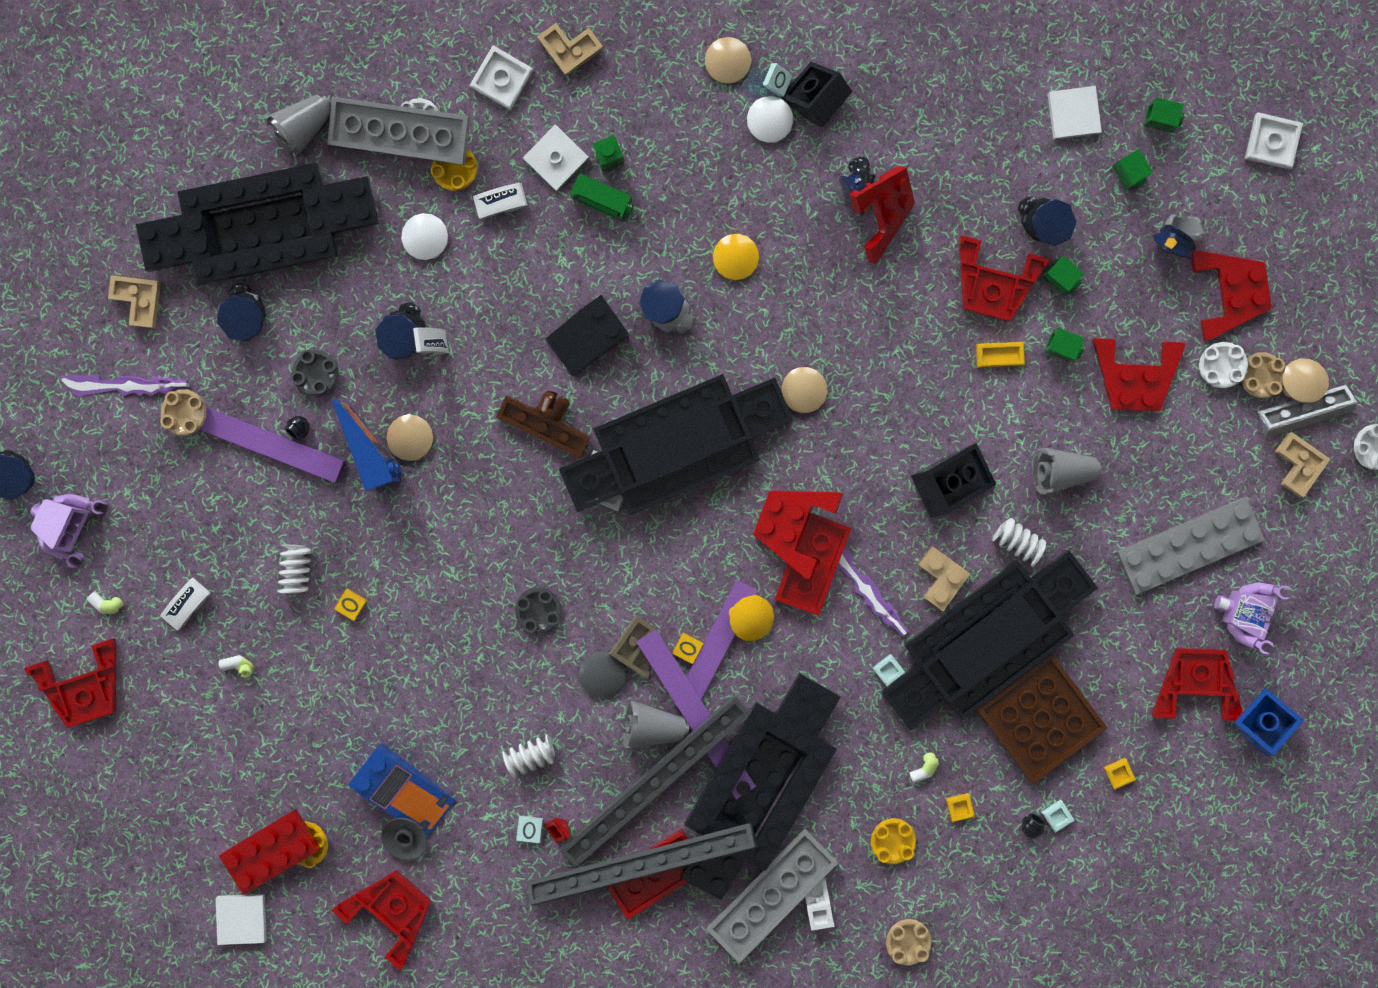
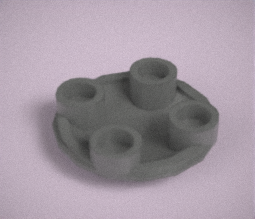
[291,350,339,396]
[515,587,562,634]
[579,651,626,698]

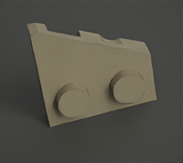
[609,615,656,679]

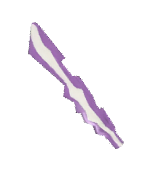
[61,375,189,397]
[837,547,908,637]

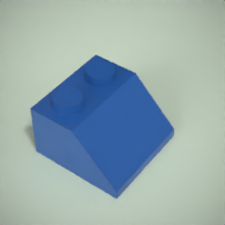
[1234,688,1305,756]

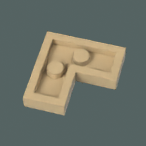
[537,23,603,77]
[108,275,161,329]
[1275,432,1330,497]
[918,546,970,611]

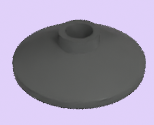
[381,818,427,860]

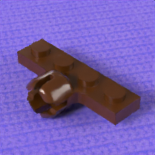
[496,391,591,458]

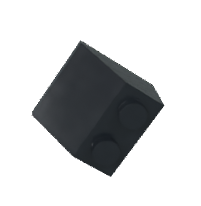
[781,62,852,127]

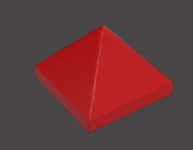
[544,818,570,843]

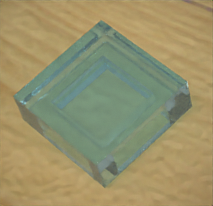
[744,66,769,97]

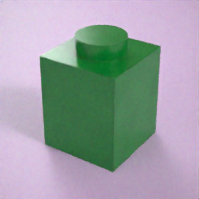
[1143,97,1184,133]
[593,135,624,171]
[1112,149,1153,190]
[1042,256,1084,295]
[1044,328,1085,362]

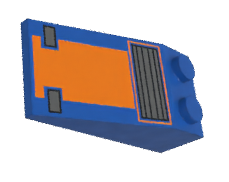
[332,399,403,491]
[348,743,456,837]

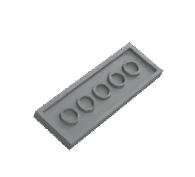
[327,97,471,165]
[1116,497,1265,595]
[706,827,838,963]

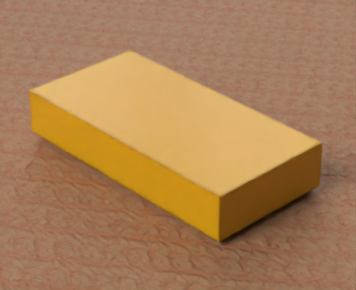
[976,342,1025,368]

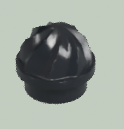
[284,416,309,440]
[1022,813,1046,838]

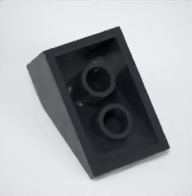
[545,295,630,377]
[911,443,996,518]

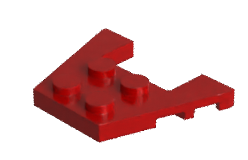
[849,165,915,264]
[959,235,1049,322]
[1191,250,1272,341]
[1092,338,1185,412]
[753,491,844,580]
[24,638,116,728]
[1152,647,1243,721]
[331,870,431,970]

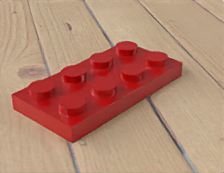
[774,513,852,616]
[218,809,321,895]
[607,828,689,920]

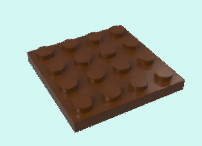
[977,653,1108,784]

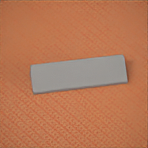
[1257,385,1358,438]

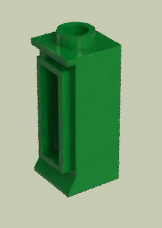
[570,173,634,222]

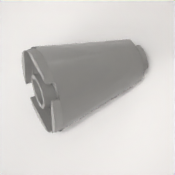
[264,94,331,158]
[1032,447,1101,494]
[623,701,689,749]

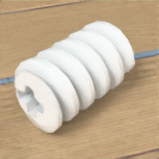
[992,518,1046,567]
[277,544,311,594]
[503,734,555,778]

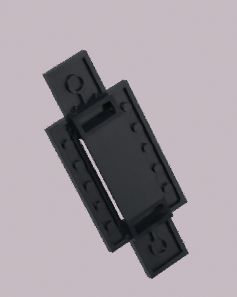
[136,163,379,285]
[559,374,793,516]
[881,550,1098,730]
[681,672,841,901]

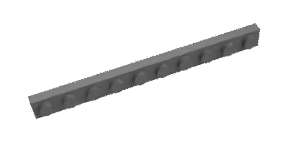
[560,694,751,867]
[526,823,757,906]

